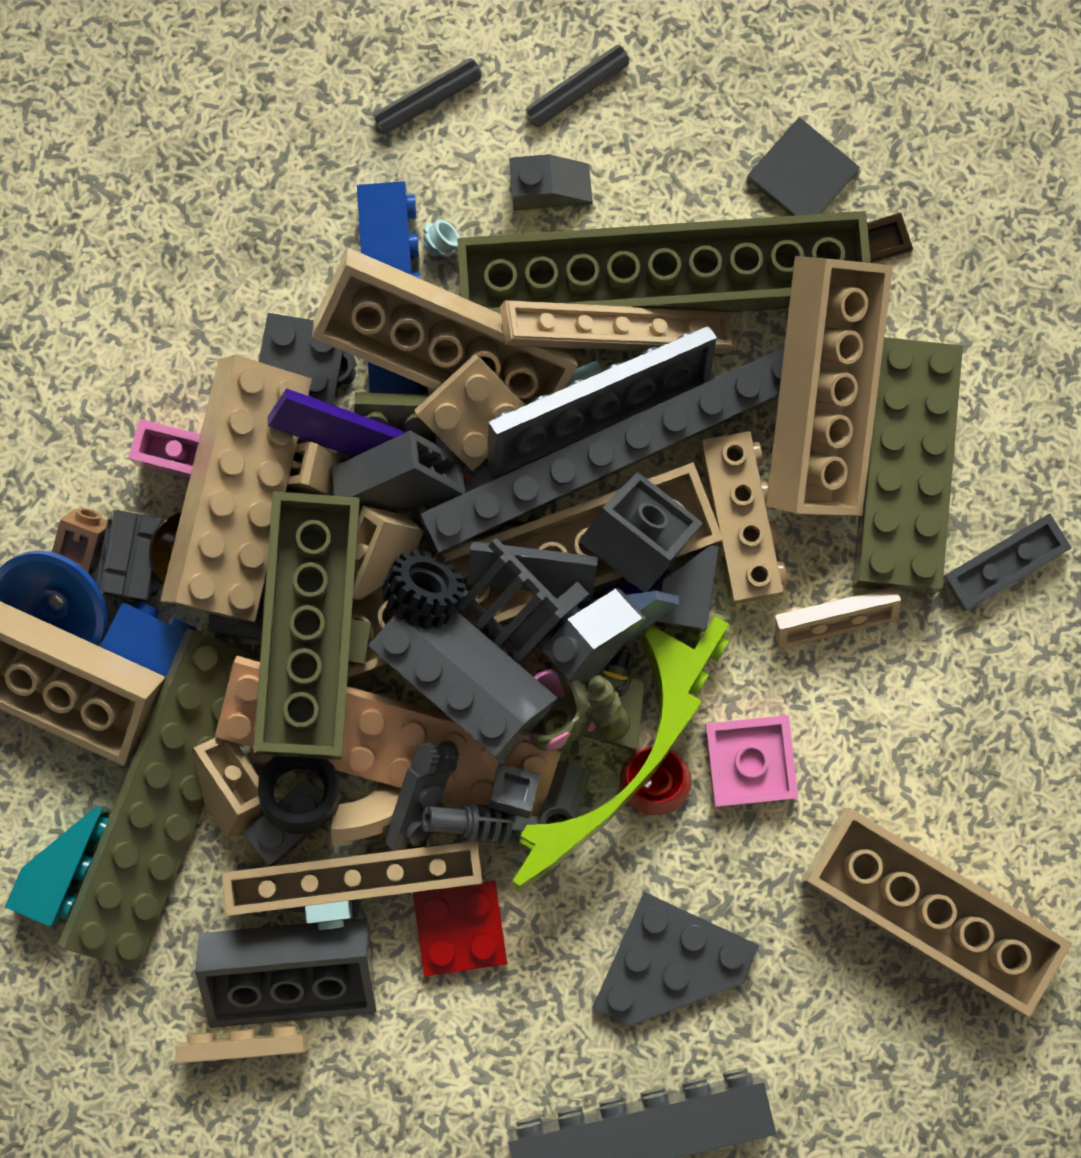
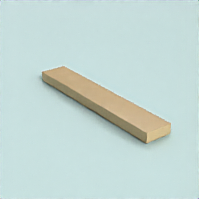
[500,300,735,354]

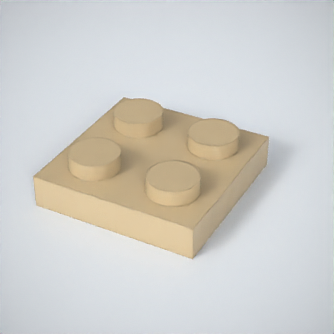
[414,353,526,471]

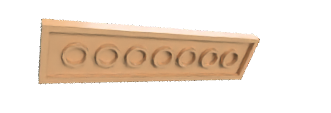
[215,656,561,817]

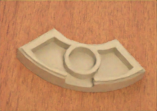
[331,782,401,842]

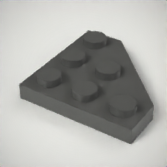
[592,892,759,1026]

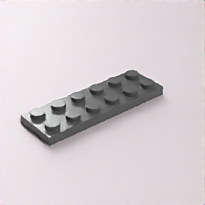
[487,326,717,480]

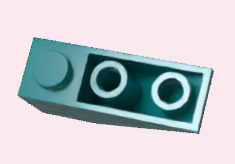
[5,806,110,927]

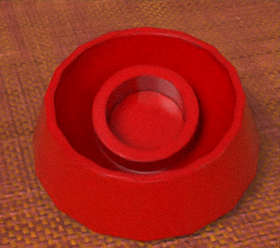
[619,746,691,815]

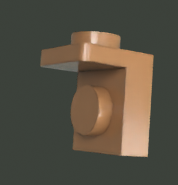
[52,508,107,575]

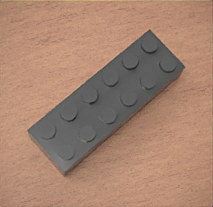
[508,1068,777,1158]

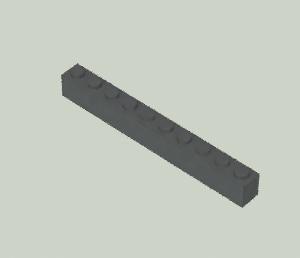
[417,347,784,557]

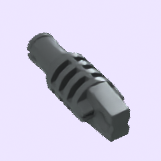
[422,803,539,844]

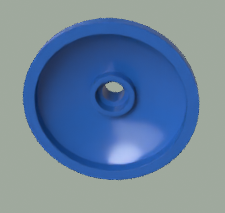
[0,551,107,646]

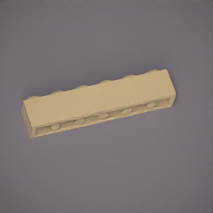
[221,841,482,916]

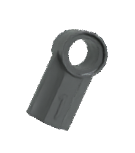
[539,761,592,824]

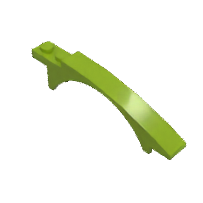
[511,616,730,893]

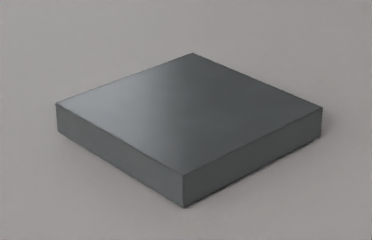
[746,117,860,216]

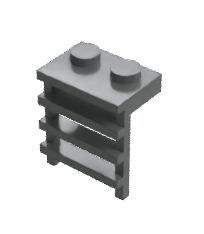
[458,538,589,664]

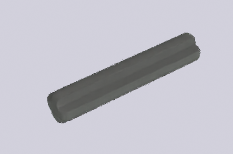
[526,45,630,127]
[373,58,482,134]

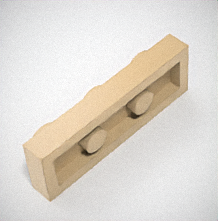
[775,586,901,649]
[175,1025,309,1063]

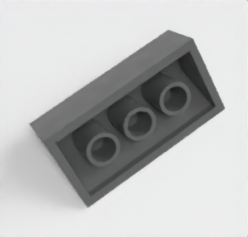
[368,610,559,764]
[195,918,377,1028]

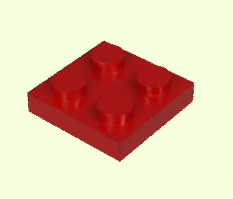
[413,880,508,977]

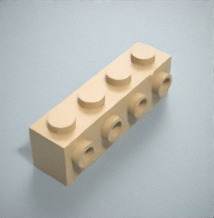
[699,431,788,605]

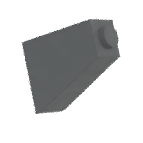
[332,431,465,516]

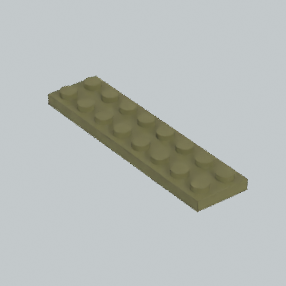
[58,628,260,971]

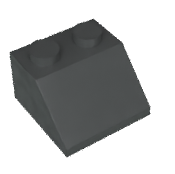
[579,472,703,592]

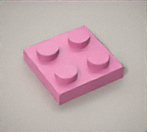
[705,715,798,807]

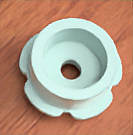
[423,219,460,258]

